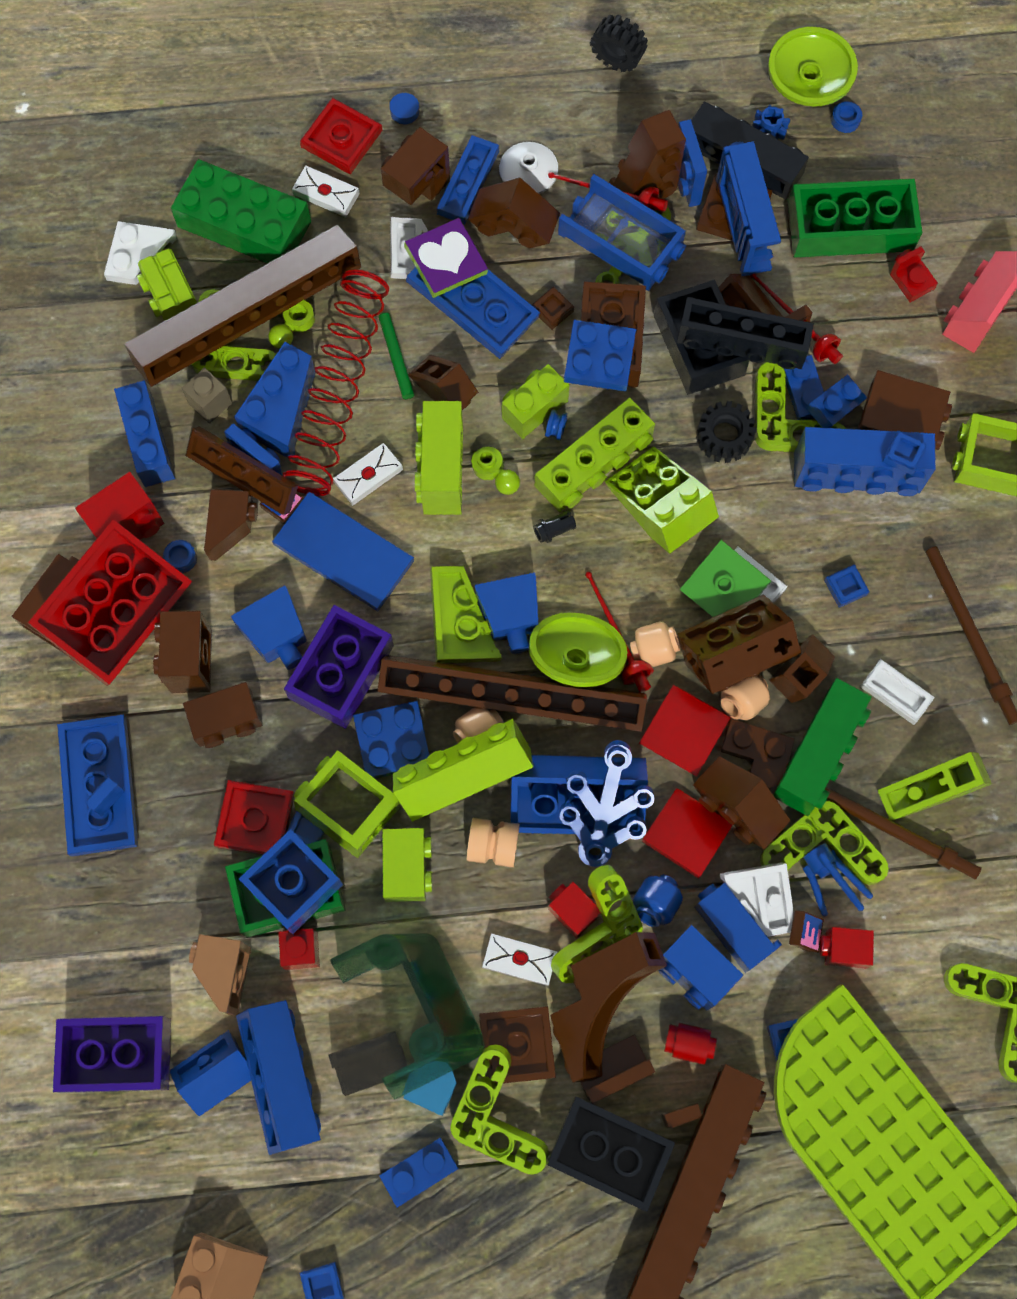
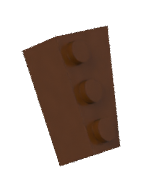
[609,110,686,199]

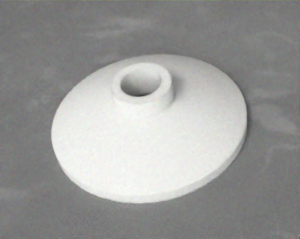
[499,142,558,194]

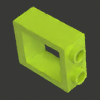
[952,413,1017,497]
[294,750,400,859]

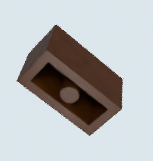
[183,682,263,748]

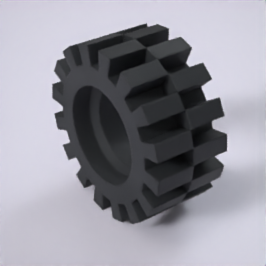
[590,15,648,72]
[696,401,756,463]

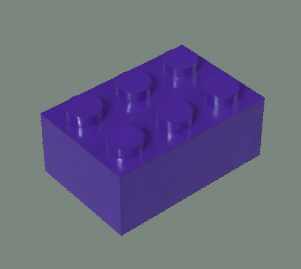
[284,605,394,729]
[53,1016,171,1093]

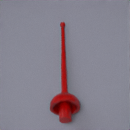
[548,172,668,212]
[750,274,843,364]
[585,572,654,693]

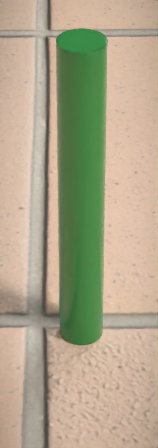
[378,313,414,400]

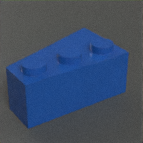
[234,342,316,459]

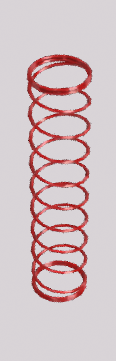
[283,269,389,496]

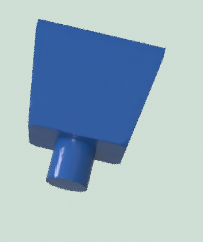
[474,572,538,654]
[231,585,307,670]

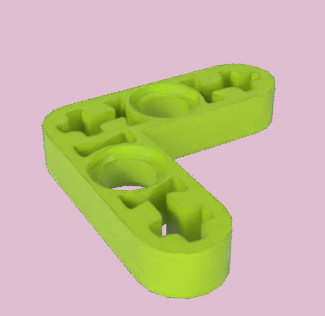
[192,289,276,381]
[755,362,846,452]
[760,801,889,885]
[551,865,643,984]
[944,963,1017,1083]
[450,1044,549,1175]

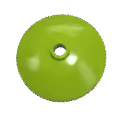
[768,27,858,107]
[529,613,627,687]

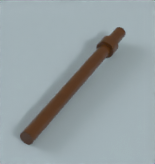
[925,546,1017,725]
[825,787,982,880]

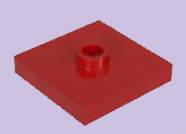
[300,98,383,175]
[214,780,295,855]

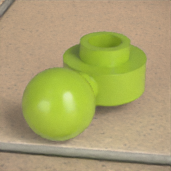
[268,300,315,349]
[471,446,520,495]

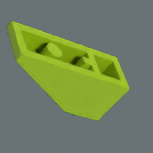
[878,752,992,821]

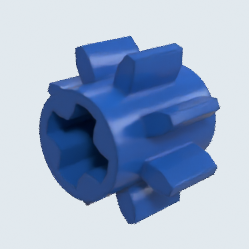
[752,105,790,140]

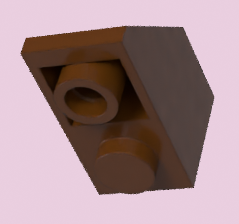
[769,634,835,703]

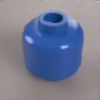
[633,874,683,927]

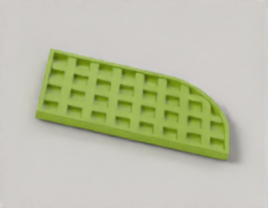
[774,984,1017,1299]

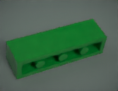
[773,678,872,816]

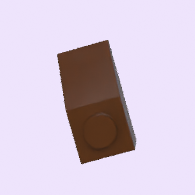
[408,355,479,410]
[204,489,258,561]

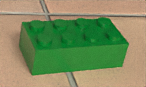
[171,159,311,263]
[787,179,923,258]

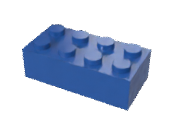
[794,427,936,496]

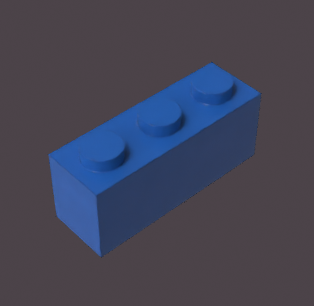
[114,380,175,487]

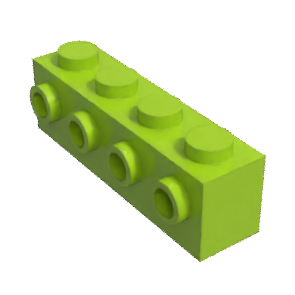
[534,397,655,513]
[393,719,533,822]

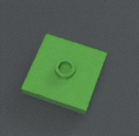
[680,540,772,617]

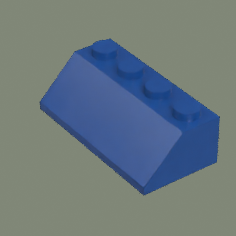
[511,755,648,835]

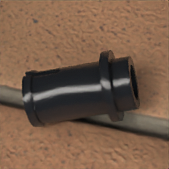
[533,510,576,543]

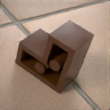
[381,127,450,205]
[468,178,560,249]
[693,756,791,850]

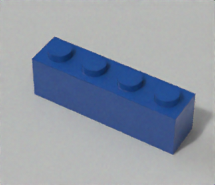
[236,1000,321,1155]

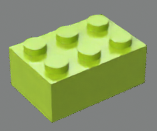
[415,401,463,515]

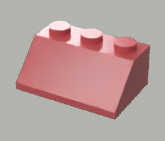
[942,251,1017,353]

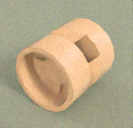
[467,817,520,868]

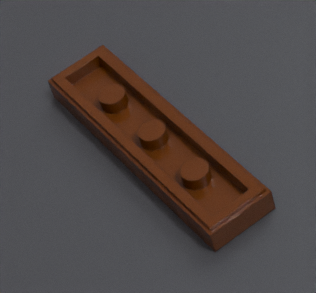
[185,426,298,515]

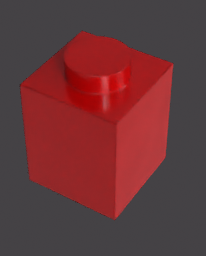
[548,882,601,939]
[820,927,874,969]
[279,928,320,970]

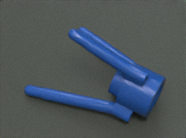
[803,843,873,917]

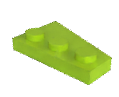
[430,566,502,663]

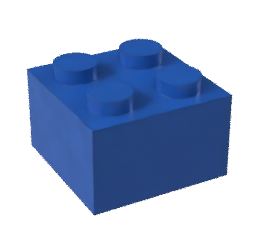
[239,829,343,934]
[658,925,743,1011]

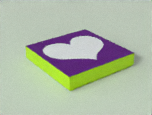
[404,218,488,298]

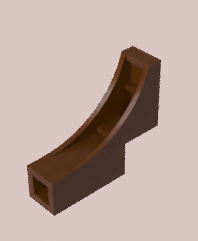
[550,932,667,1083]

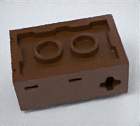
[581,281,646,387]
[677,594,801,694]

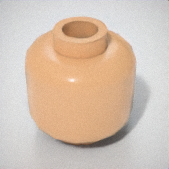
[630,622,681,667]
[721,675,770,721]
[453,707,504,743]

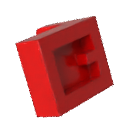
[890,246,938,302]

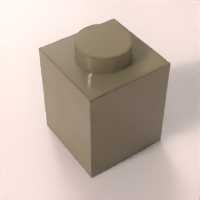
[182,367,232,424]

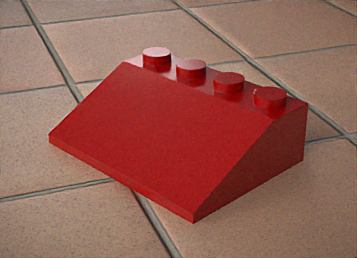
[28,519,192,686]

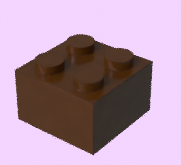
[153,611,212,693]

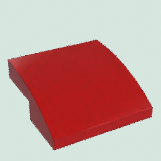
[639,684,731,777]
[642,788,733,879]

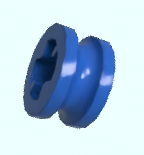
[545,409,568,441]

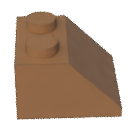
[189,934,252,1016]
[171,1232,268,1299]

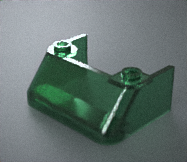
[330,933,485,1100]

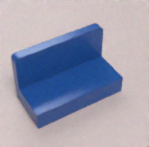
[170,1030,251,1116]

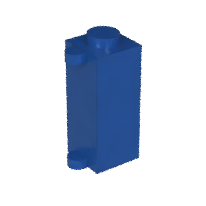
[694,883,782,973]

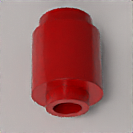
[664,1022,717,1065]

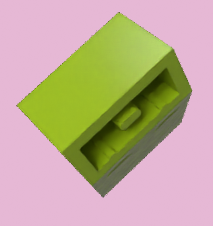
[605,446,719,554]

